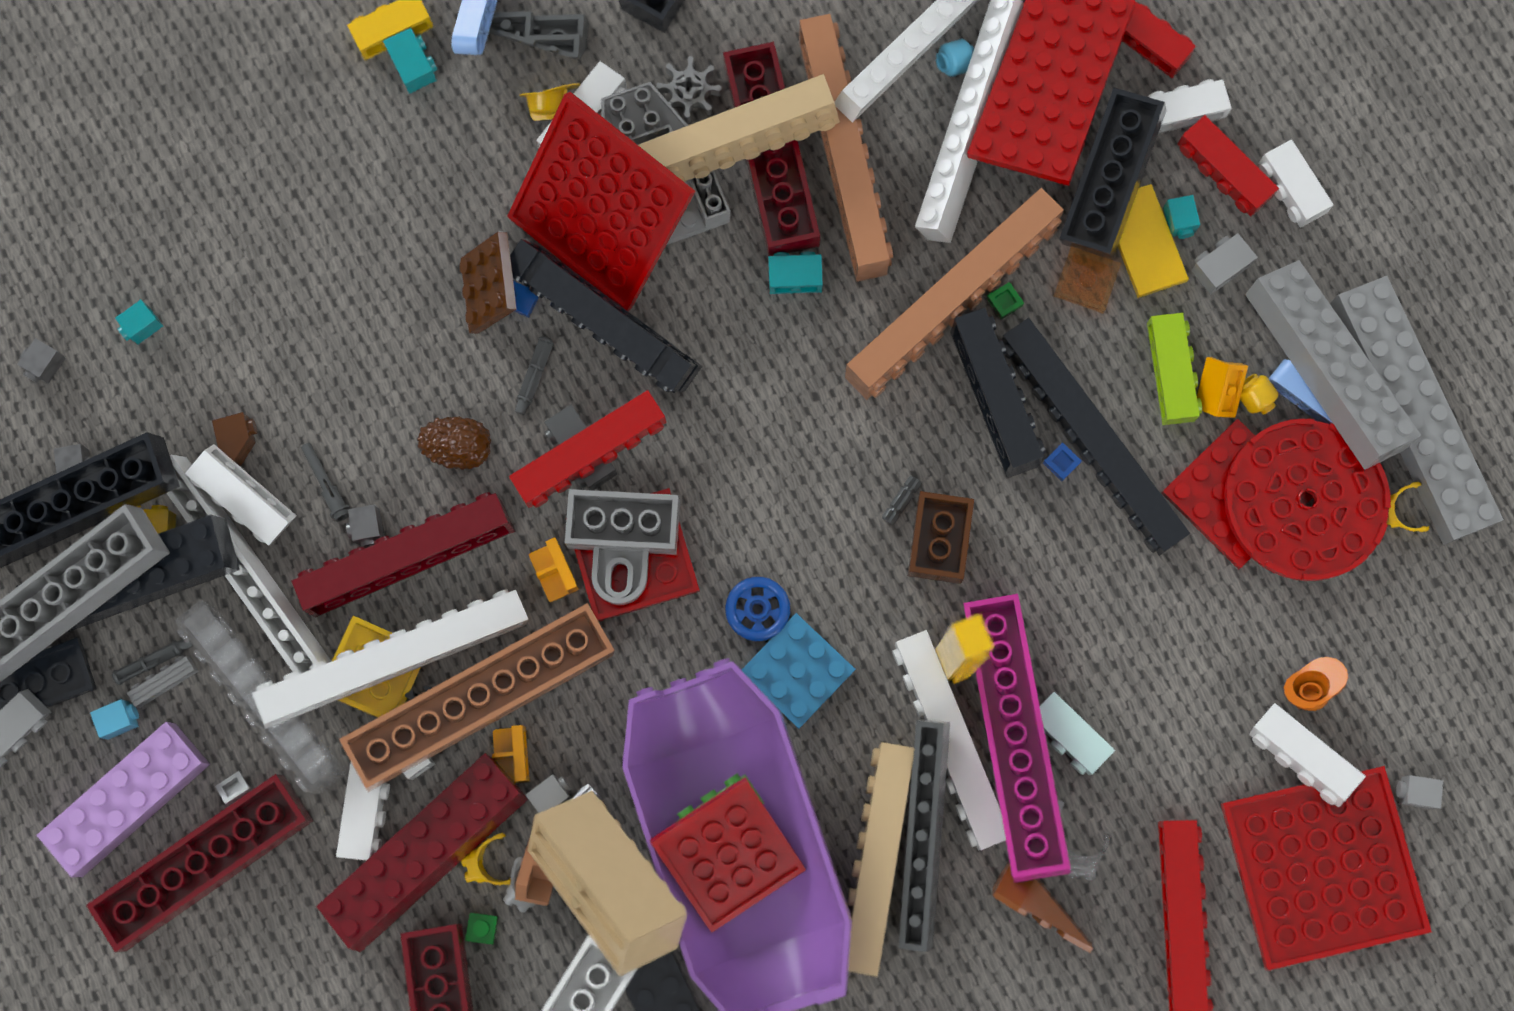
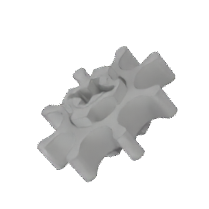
[656,56,722,123]

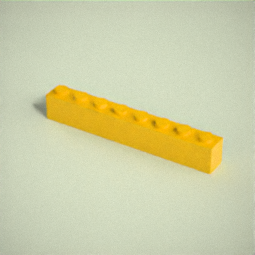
[935,614,994,684]

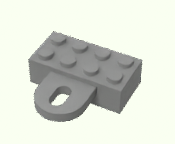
[565,489,680,605]

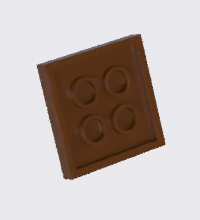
[460,231,516,334]

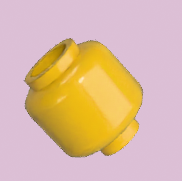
[1240,374,1278,415]

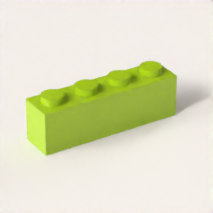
[1147,313,1202,425]

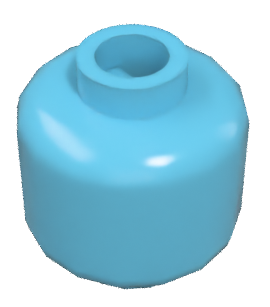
[936,39,974,77]

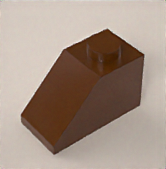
[212,412,258,467]

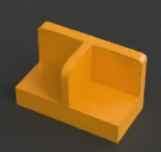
[1197,357,1248,418]
[529,537,579,602]
[492,725,530,783]

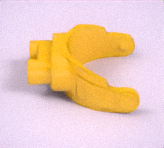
[1387,482,1430,532]
[461,833,511,885]

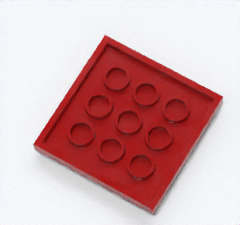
[1161,419,1313,570]
[566,488,700,622]
[650,777,806,933]

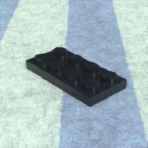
[0,638,97,710]

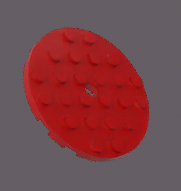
[1224,419,1391,581]

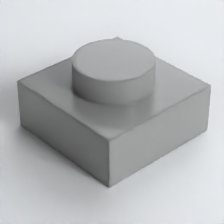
[215,771,251,807]

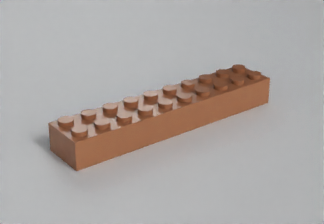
[799,14,893,282]
[845,188,1064,400]
[339,603,615,792]

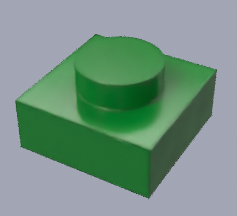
[986,282,1024,320]
[465,912,499,945]

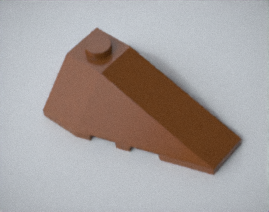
[992,859,1093,953]

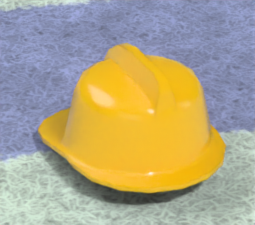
[519,83,580,121]

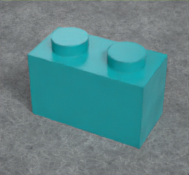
[383,28,438,94]
[768,251,823,294]

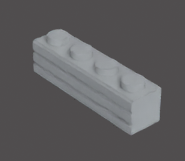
[127,655,199,708]

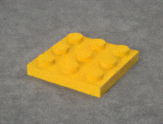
[331,616,421,718]

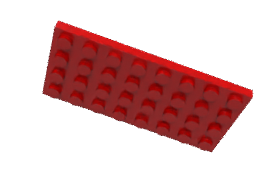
[967,0,1135,186]

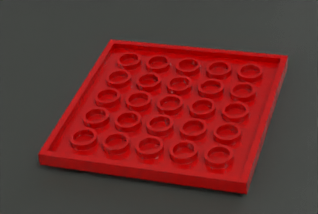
[507,92,696,311]
[1221,766,1432,971]

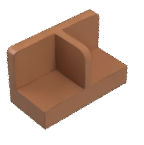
[515,838,554,906]

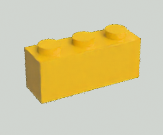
[347,0,434,60]

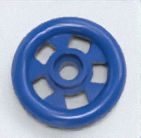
[725,577,790,641]

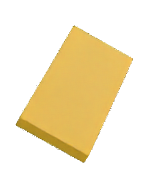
[1118,184,1189,298]

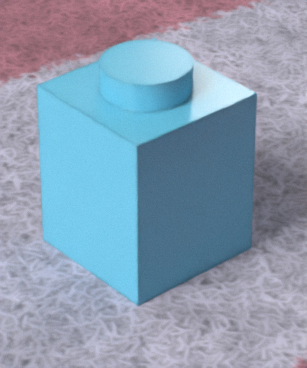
[90,699,139,740]

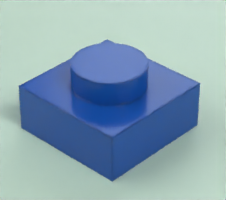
[1043,442,1082,481]

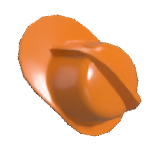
[1284,657,1348,711]

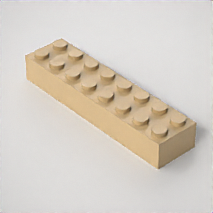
[638,74,840,182]
[847,742,914,977]

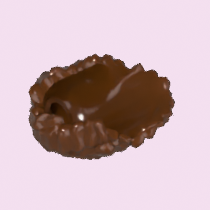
[417,417,491,470]

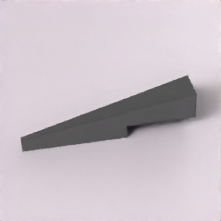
[457,11,589,60]

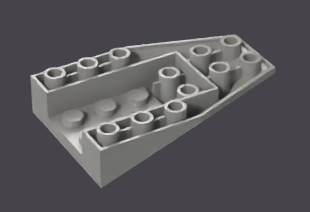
[601,82,730,245]

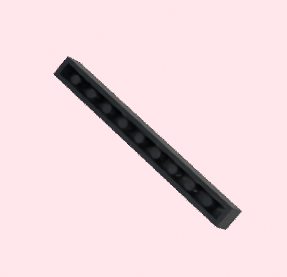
[1002,318,1190,556]

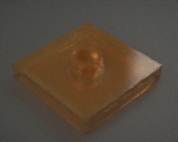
[1053,246,1121,314]

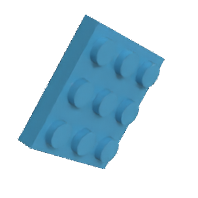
[742,613,856,729]

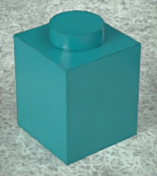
[1163,195,1201,239]
[115,299,163,345]

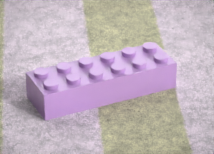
[37,722,210,877]

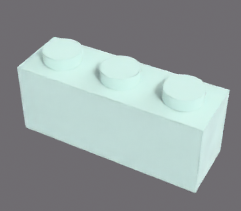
[1040,692,1115,775]

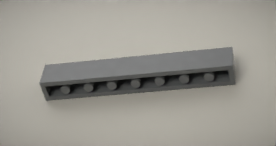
[899,719,950,952]

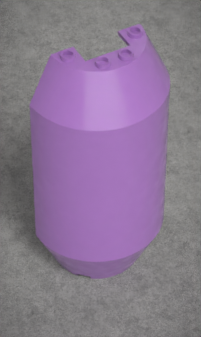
[622,658,852,1011]

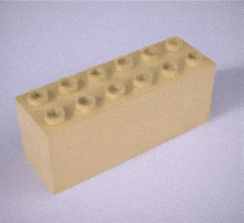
[528,791,687,976]

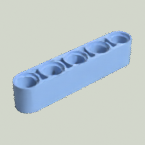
[452,0,497,55]
[1269,359,1332,424]

